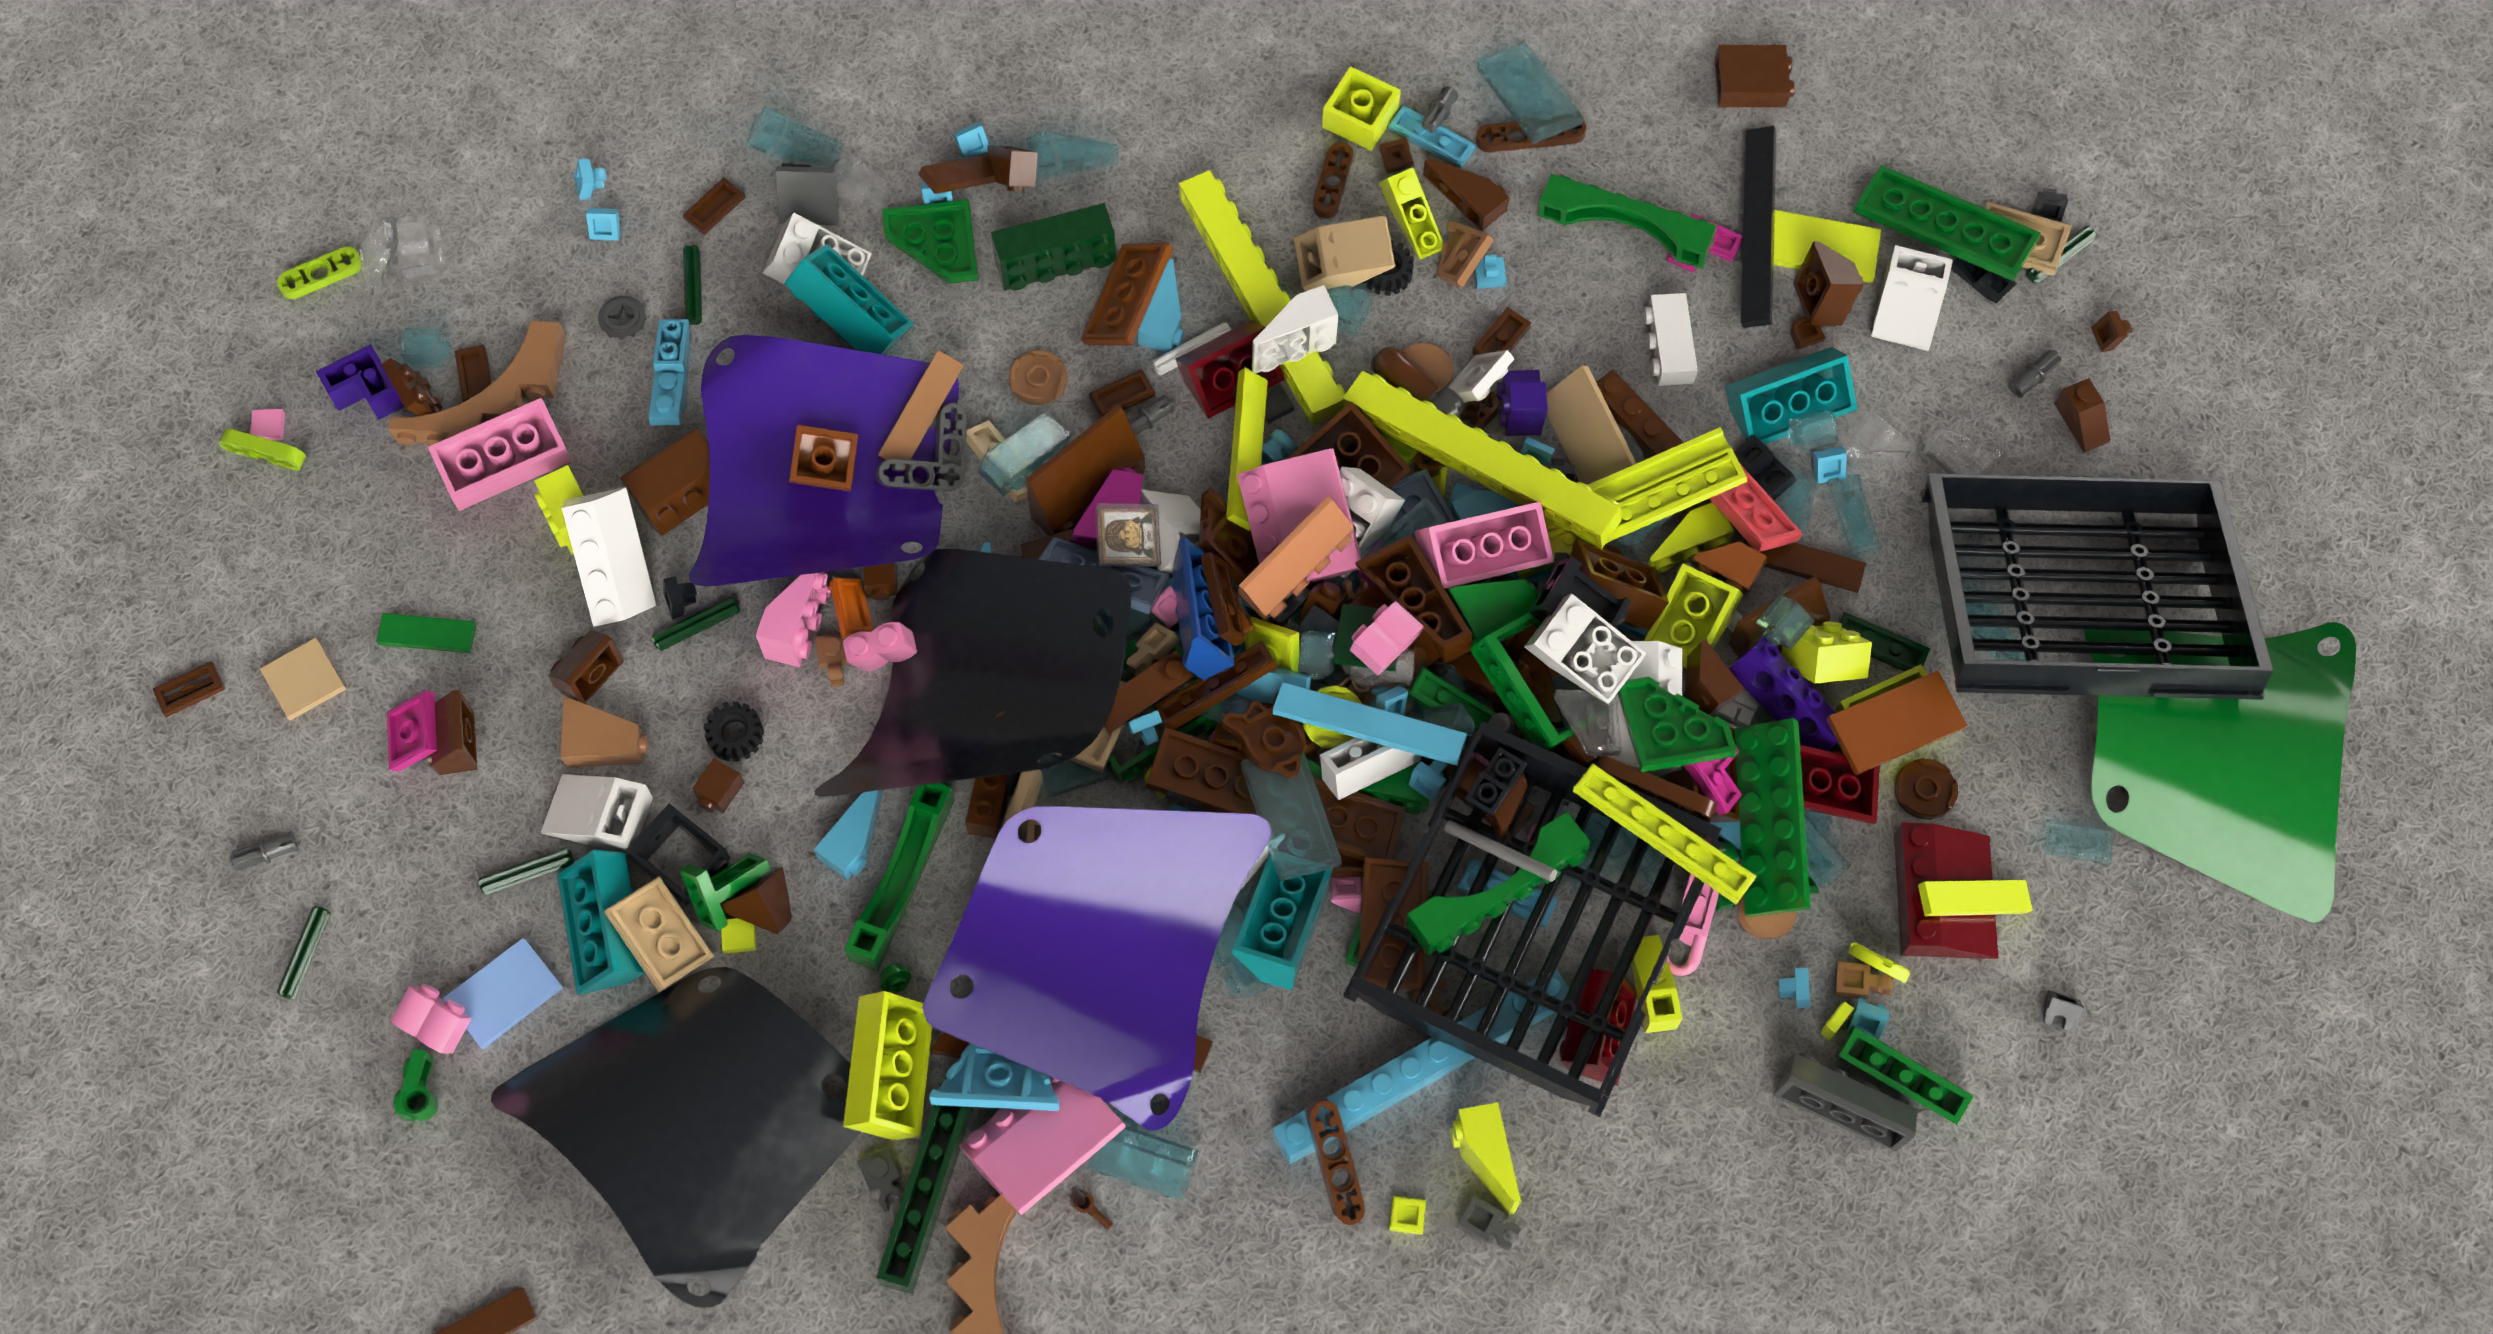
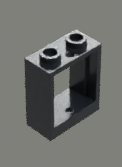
[625,803,731,906]

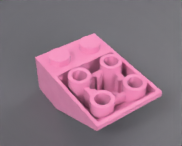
[756,572,831,667]

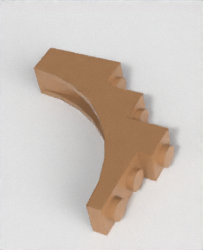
[388,320,566,446]
[945,1194,1018,1334]

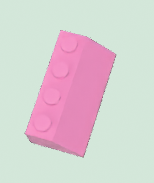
[428,398,572,511]
[1414,502,1554,589]

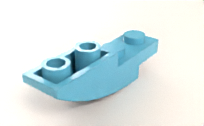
[648,319,690,425]

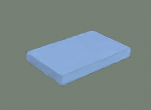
[443,937,563,1050]

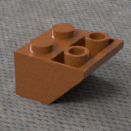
[1693,541,1767,593]

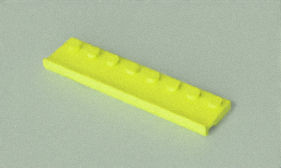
[1516,427,1747,580]

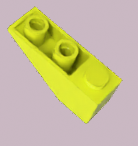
[1378,168,1443,260]
[1648,502,1734,573]
[1627,935,1682,1033]

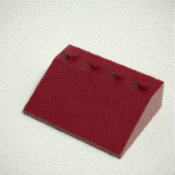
[1894,822,1999,959]

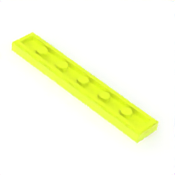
[1226,367,1268,531]
[1573,763,1756,904]

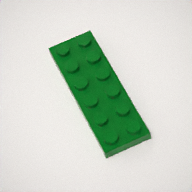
[1854,165,2041,281]
[1734,718,1810,917]

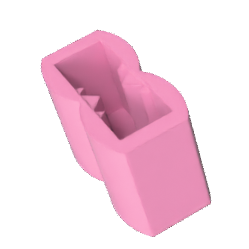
[1350,601,1424,675]
[843,622,917,671]
[390,984,471,1053]

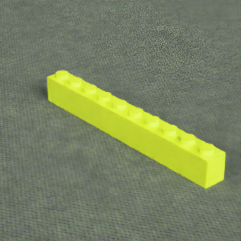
[1179,170,1346,426]
[1343,371,1622,549]

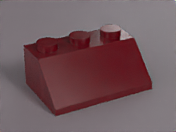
[1175,321,1285,419]
[1800,745,1880,824]
[1559,969,1637,1086]

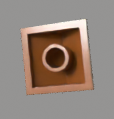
[789,425,858,492]

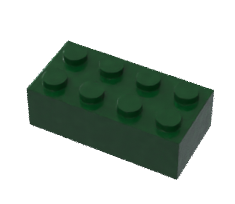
[991,203,1116,291]

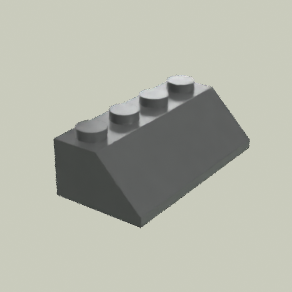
[1773,1053,1918,1151]

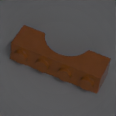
[1596,370,1684,460]

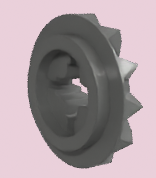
[598,296,647,340]

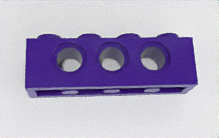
[1729,636,1838,751]

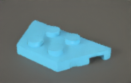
[929,1043,1060,1111]

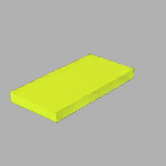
[1774,210,1881,283]

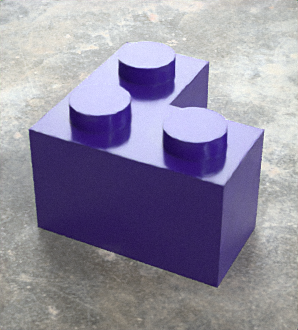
[316,344,405,420]
[1496,370,1548,436]

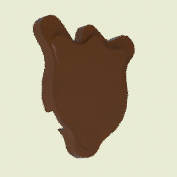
[1221,691,1306,779]

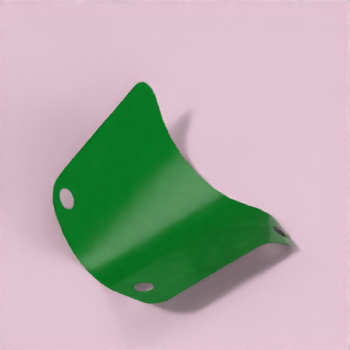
[2084,622,2356,923]

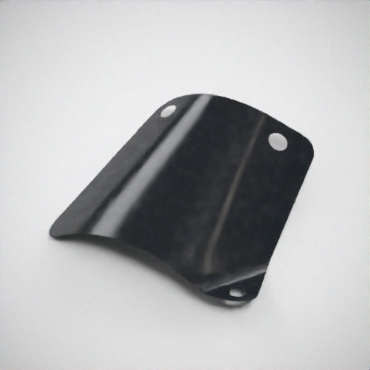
[814,549,1131,797]
[491,967,861,1308]

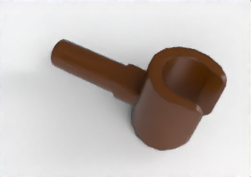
[1070,1189,1113,1230]

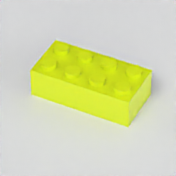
[843,991,932,1140]

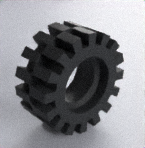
[1363,240,1414,296]
[704,701,764,762]

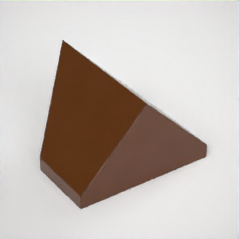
[721,867,792,934]

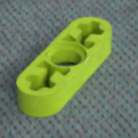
[277,247,362,299]
[218,428,306,471]

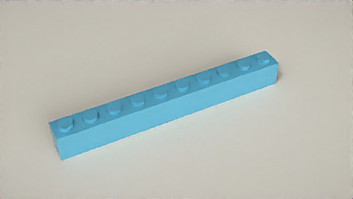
[1272,969,1569,1165]

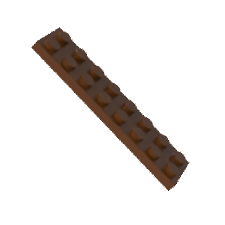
[1145,727,1406,861]

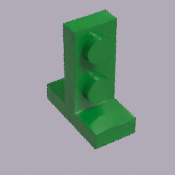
[679,853,771,931]

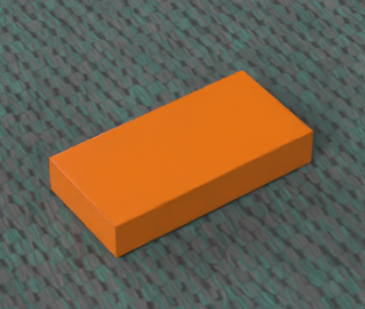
[829,578,873,637]

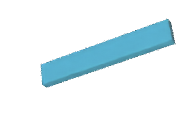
[1273,682,1467,766]

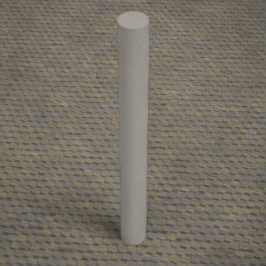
[1445,820,1557,882]

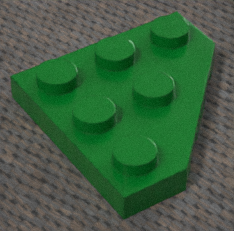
[882,200,978,284]
[1617,677,1737,773]

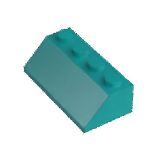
[784,244,915,355]
[1725,347,1858,444]
[557,850,645,995]
[1232,850,1333,991]

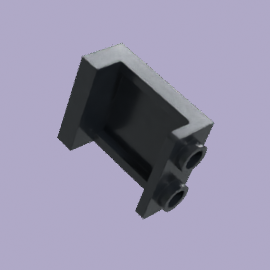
[1529,556,1631,628]

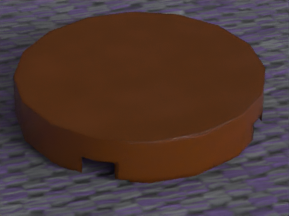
[1894,758,1958,820]

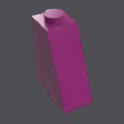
[1069,467,1143,548]

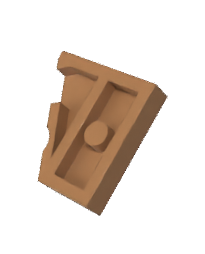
[1437,220,1494,288]

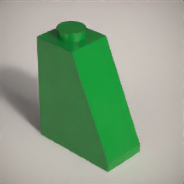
[1445,579,1539,645]

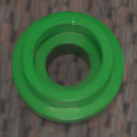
[879,963,912,993]

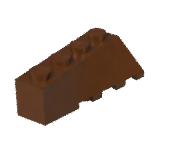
[1355,535,1473,664]

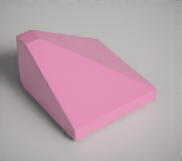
[1330,876,1362,913]

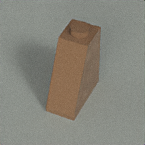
[560,698,649,767]

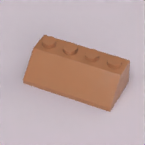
[1238,496,1354,621]

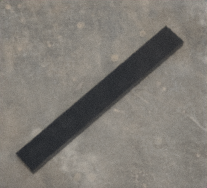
[1741,125,1777,328]

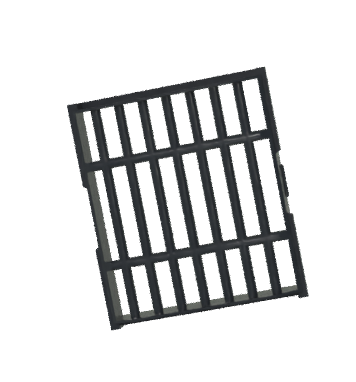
[1920,473,2273,700]
[1343,721,1722,1117]

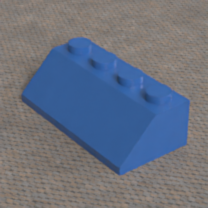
[1172,537,1235,681]

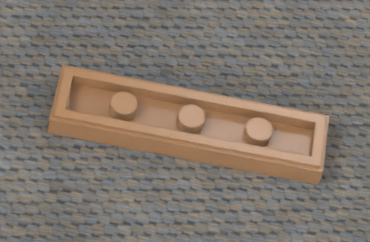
[878,350,964,469]

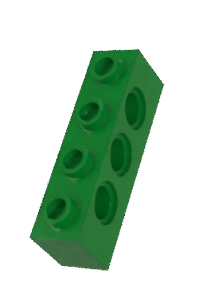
[1837,1025,1974,1125]

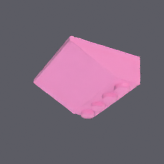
[1237,448,1362,585]
[959,1076,1126,1215]

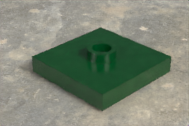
[1333,604,1399,672]

